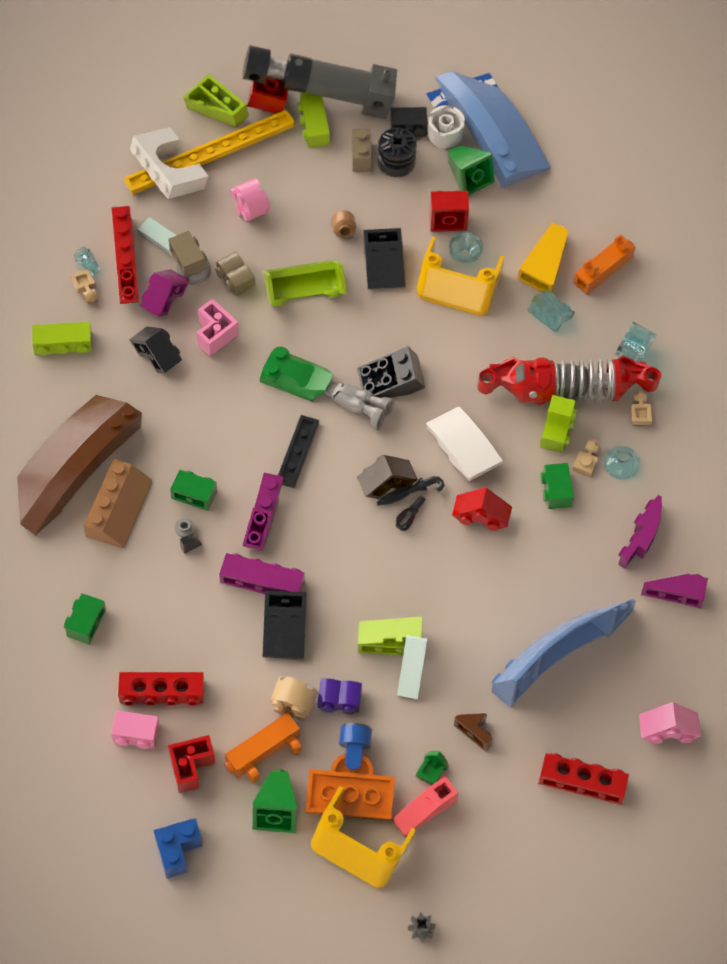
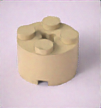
[270,677,318,721]

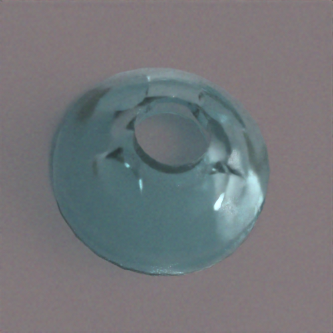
[449,232,483,263]
[604,445,640,479]

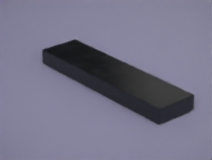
[278,415,319,488]

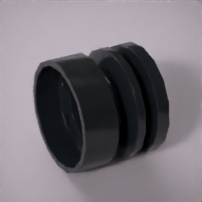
[378,128,417,177]

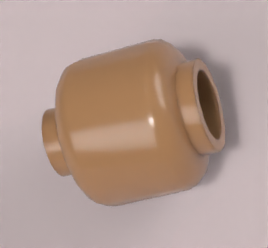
[331,210,357,238]

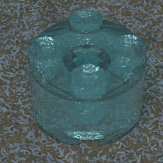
[615,321,657,362]

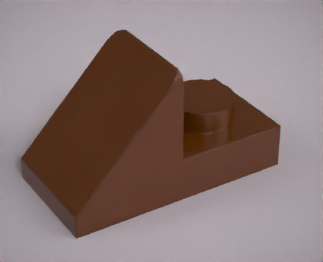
[454,713,493,752]

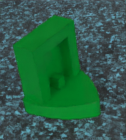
[416,750,449,786]

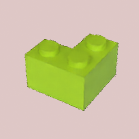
[540,395,578,453]

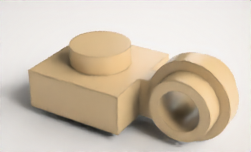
[70,269,98,304]
[630,390,652,425]
[572,439,600,477]

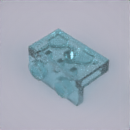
[528,291,575,332]

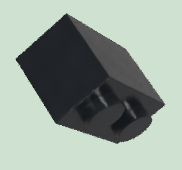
[390,107,428,136]

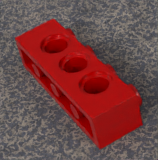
[118,672,204,706]
[538,753,629,805]

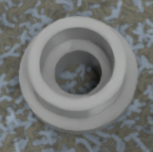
[174,518,195,538]

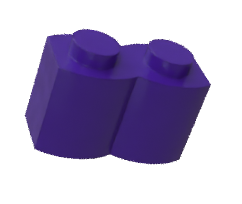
[317,678,362,715]

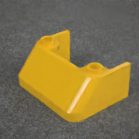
[417,236,504,316]
[311,786,416,888]

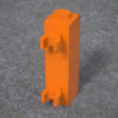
[573,234,636,295]
[224,712,302,783]

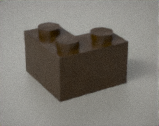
[357,455,418,499]

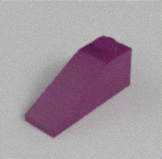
[641,574,708,608]

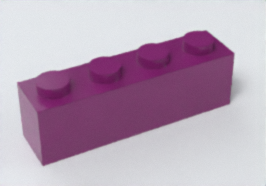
[219,553,305,594]

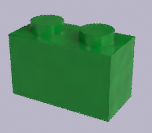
[540,463,574,509]
[170,469,217,511]
[64,593,106,645]

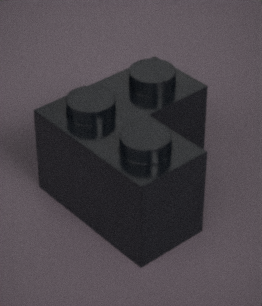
[129,326,182,373]

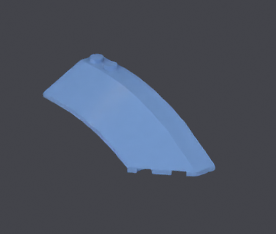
[436,71,551,188]
[491,599,636,707]

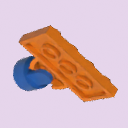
[305,723,395,821]

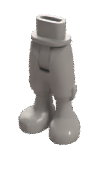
[325,382,394,430]

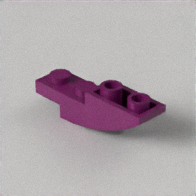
[242,472,284,551]
[618,495,662,569]

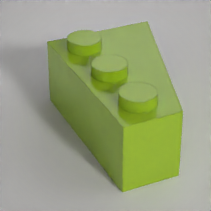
[183,74,249,127]
[358,617,422,656]

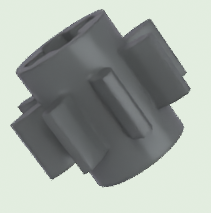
[408,912,436,942]

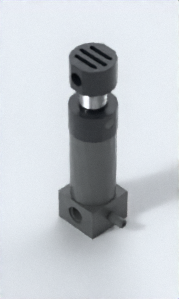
[242,45,397,119]

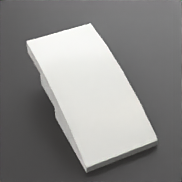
[426,407,503,481]

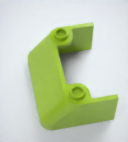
[262,260,347,307]

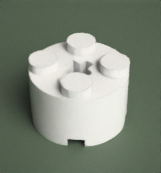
[427,106,464,150]

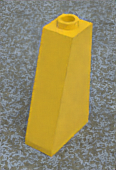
[518,222,569,296]

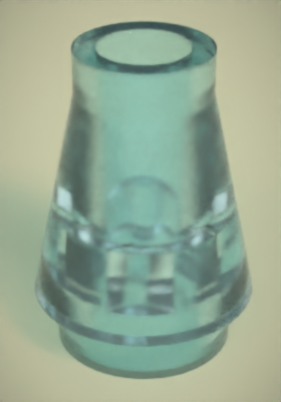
[74,247,100,275]

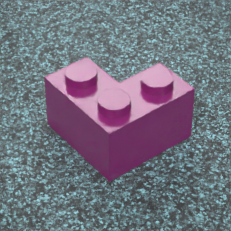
[140,269,190,317]

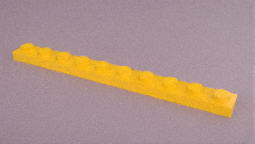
[124,110,295,195]

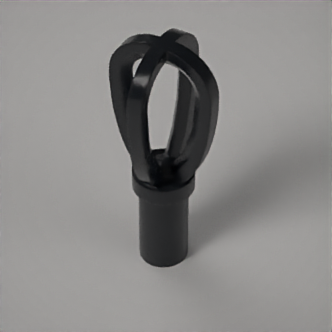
[395,496,426,531]

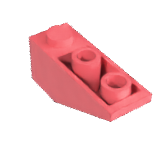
[392,776,458,837]

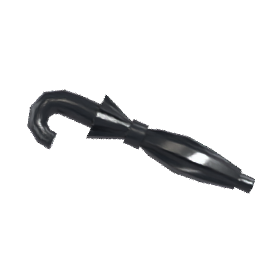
[376,476,445,506]

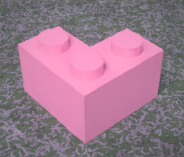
[196,299,239,357]
[639,702,701,744]

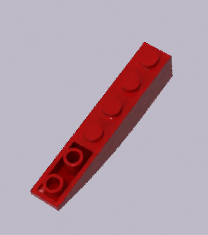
[111,206,139,304]

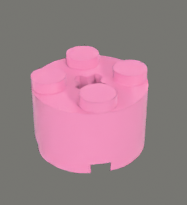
[230,178,270,221]

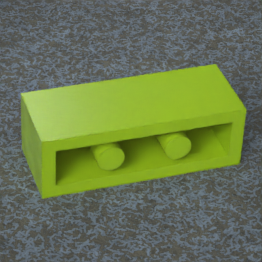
[297,93,330,147]
[32,322,92,356]

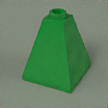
[447,145,495,196]
[252,769,296,833]

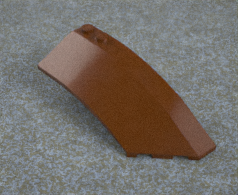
[17,395,142,536]

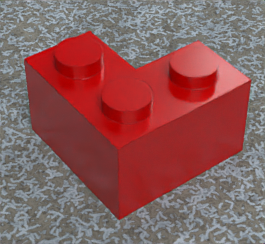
[452,487,512,531]
[168,735,215,793]

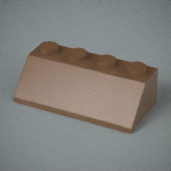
[84,459,152,548]

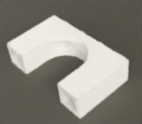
[130,127,209,199]

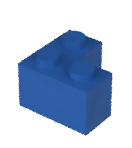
[153,818,203,879]

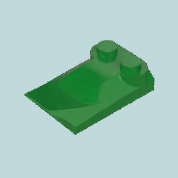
[260,347,334,402]

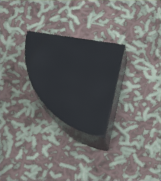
[180,536,202,554]

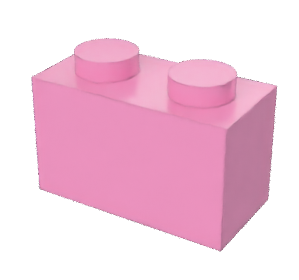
[111,711,159,749]

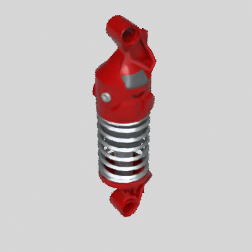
[477,355,661,405]

